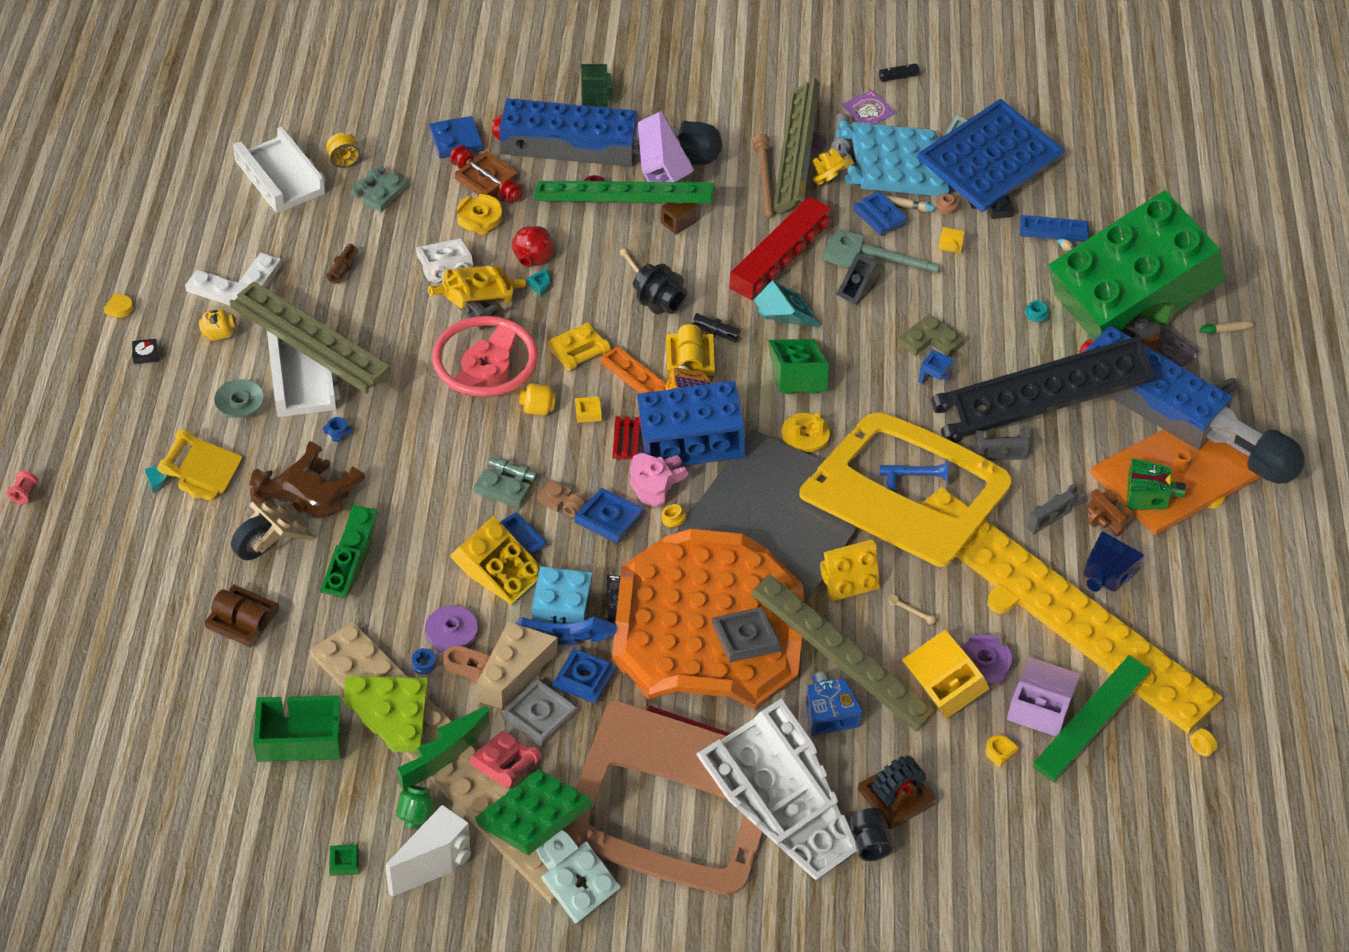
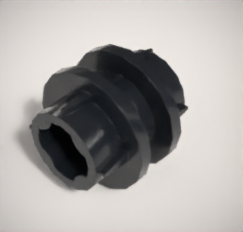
[632,263,688,314]

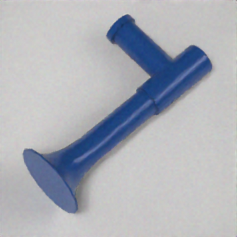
[879,459,948,493]

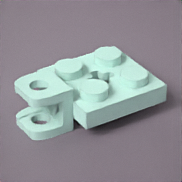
[536,830,621,923]

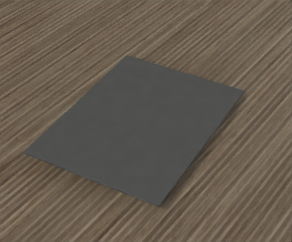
[675,429,857,603]

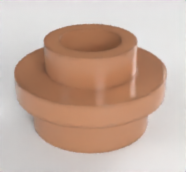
[936,194,958,214]

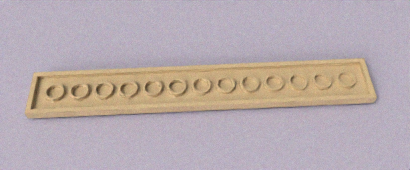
[310,621,585,904]

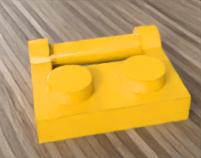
[548,322,611,371]

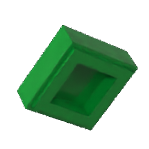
[329,844,359,876]

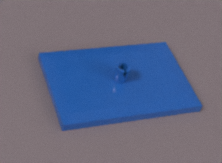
[917,98,1066,213]

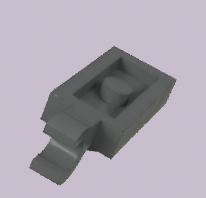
[1027,484,1087,534]

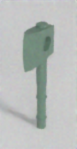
[821,229,940,273]

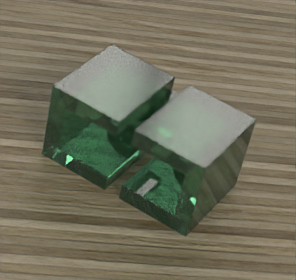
[581,64,612,108]

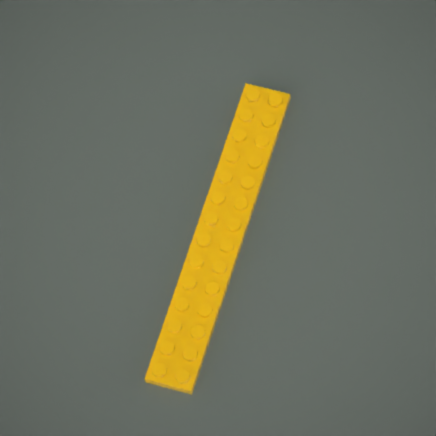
[921,487,1223,734]

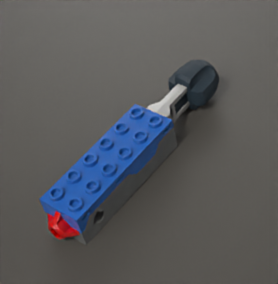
[492,98,723,167]
[1079,325,1305,484]

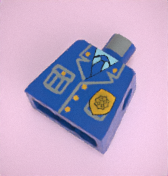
[806,671,862,736]

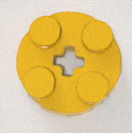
[457,194,502,235]

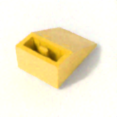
[450,515,540,605]
[902,630,990,719]

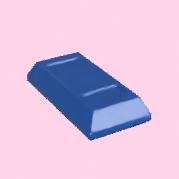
[500,512,547,555]

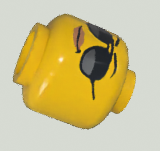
[199,308,237,342]

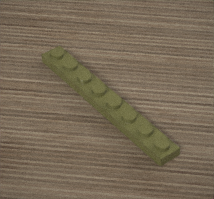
[751,573,934,731]

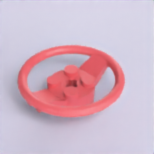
[432,316,539,397]

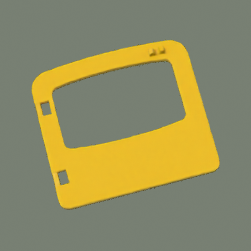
[799,413,1011,567]

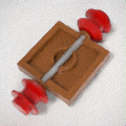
[450,145,523,204]

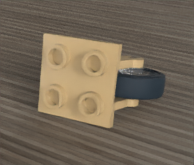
[231,502,315,560]

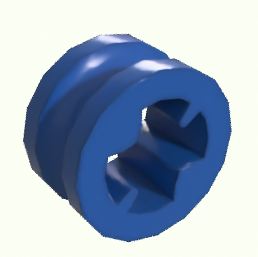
[412,648,436,675]

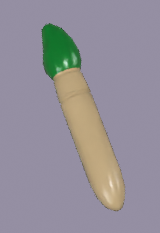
[1199,321,1254,334]

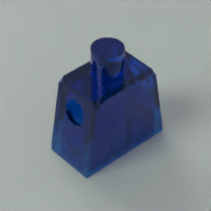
[1083,531,1145,592]

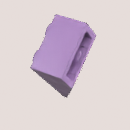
[638,111,694,182]
[1007,657,1080,737]

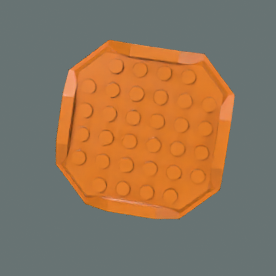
[612,529,804,710]

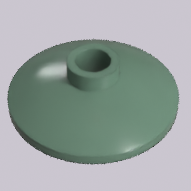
[214,379,264,418]

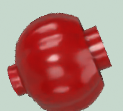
[512,226,555,267]

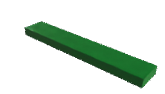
[1033,655,1151,783]

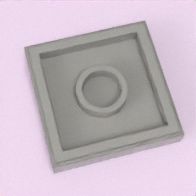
[501,678,578,747]

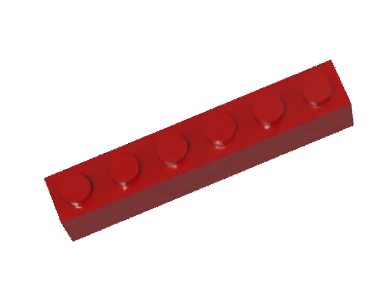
[729,196,831,301]

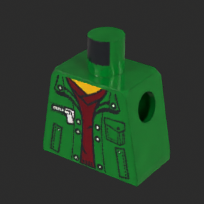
[1127,458,1186,510]

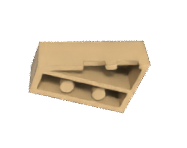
[477,622,558,709]

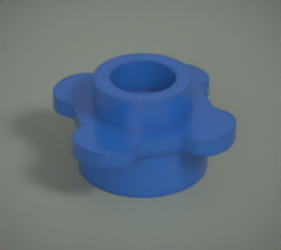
[323,417,353,442]

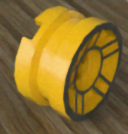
[326,132,360,168]

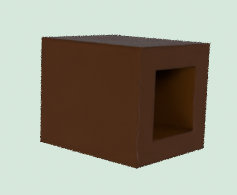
[661,203,697,235]

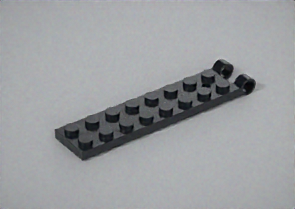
[930,336,1155,443]

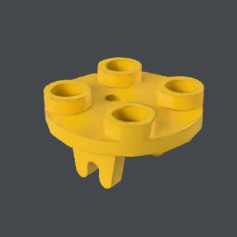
[813,148,854,186]
[781,412,830,453]

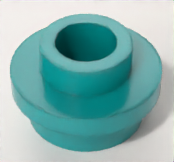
[1025,300,1049,322]

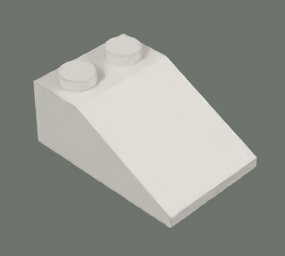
[385,805,471,897]

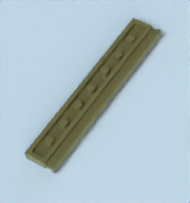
[773,78,820,214]
[229,281,391,394]

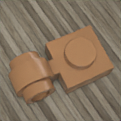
[537,479,587,517]

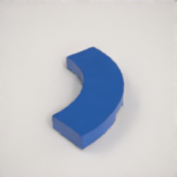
[514,616,617,645]

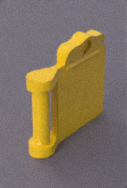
[157,429,242,501]

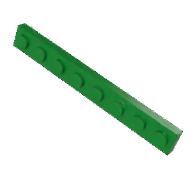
[534,181,715,204]

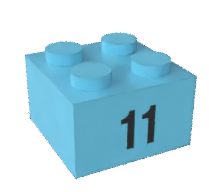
[532,566,592,624]

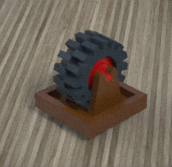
[857,755,936,830]

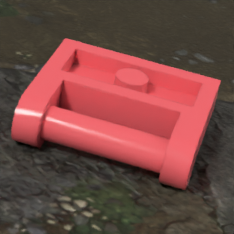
[469,730,541,787]

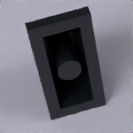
[836,253,885,305]

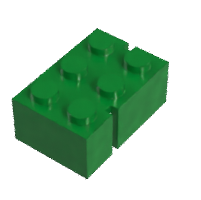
[253,695,342,762]

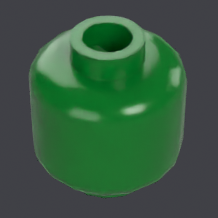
[396,785,435,829]

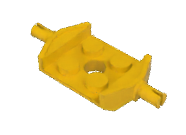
[428,265,525,309]

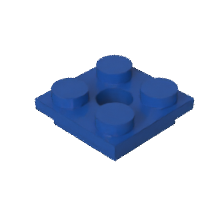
[552,648,617,704]

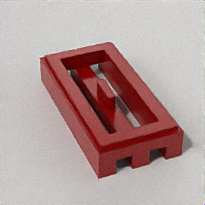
[612,416,640,460]

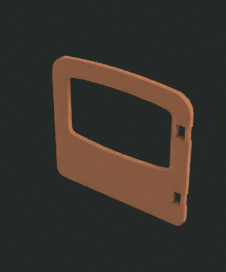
[563,701,762,895]

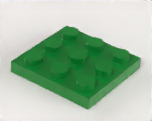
[475,769,593,856]

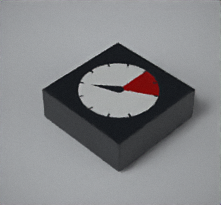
[132,339,158,364]

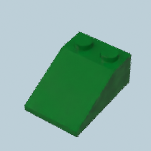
[768,339,829,394]

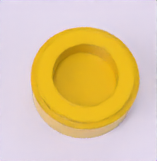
[1190,729,1218,757]

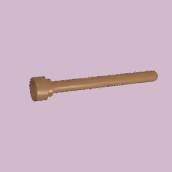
[752,134,773,218]

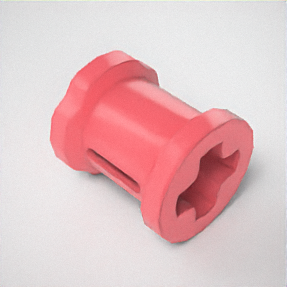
[6,470,39,504]

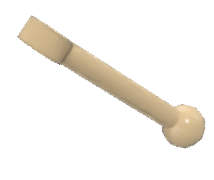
[620,248,639,273]
[888,595,936,625]

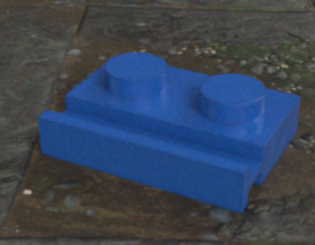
[853,191,907,236]

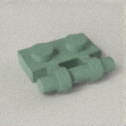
[350,165,409,212]
[474,457,537,509]

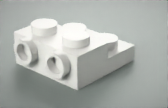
[416,238,473,282]

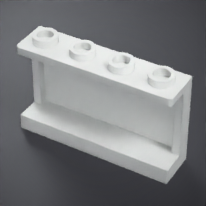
[233,126,326,213]
[267,324,340,417]

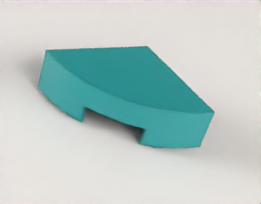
[527,268,550,297]
[145,465,170,493]

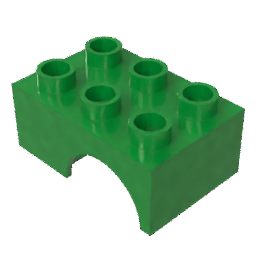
[1047,190,1225,340]

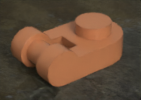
[443,645,490,684]

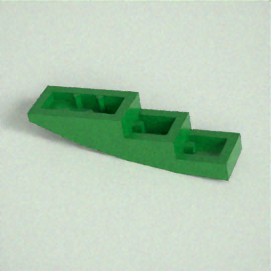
[397,706,490,790]

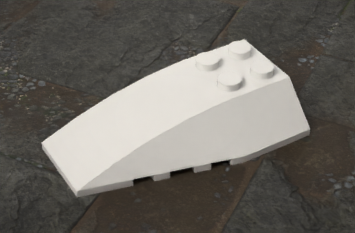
[696,699,857,880]

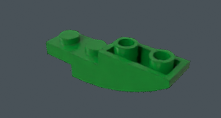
[320,504,379,599]

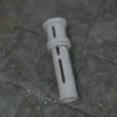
[831,113,851,158]

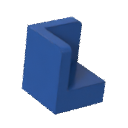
[918,349,954,384]

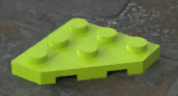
[343,676,428,753]

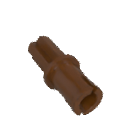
[326,244,358,284]

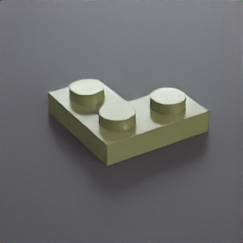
[897,314,965,357]

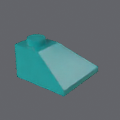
[754,280,821,327]

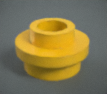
[661,504,687,527]

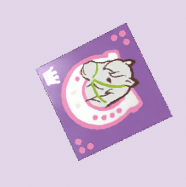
[841,90,897,124]

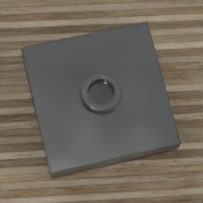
[712,607,781,663]

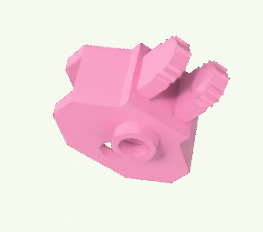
[630,453,689,507]

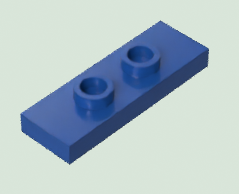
[1020,215,1089,242]

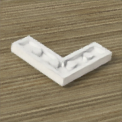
[185,252,282,305]

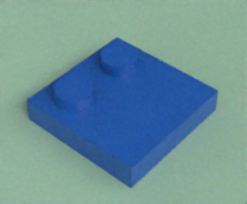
[429,116,483,159]
[574,488,644,544]

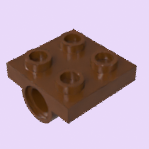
[205,584,279,648]

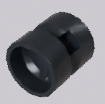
[849,808,894,861]

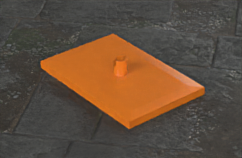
[1090,429,1261,536]

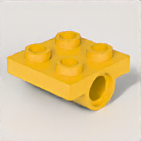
[665,324,715,376]
[820,540,880,601]

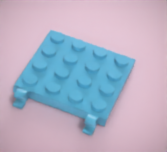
[836,121,949,196]

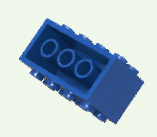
[637,381,745,466]

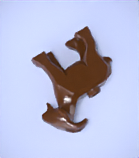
[249,441,365,517]

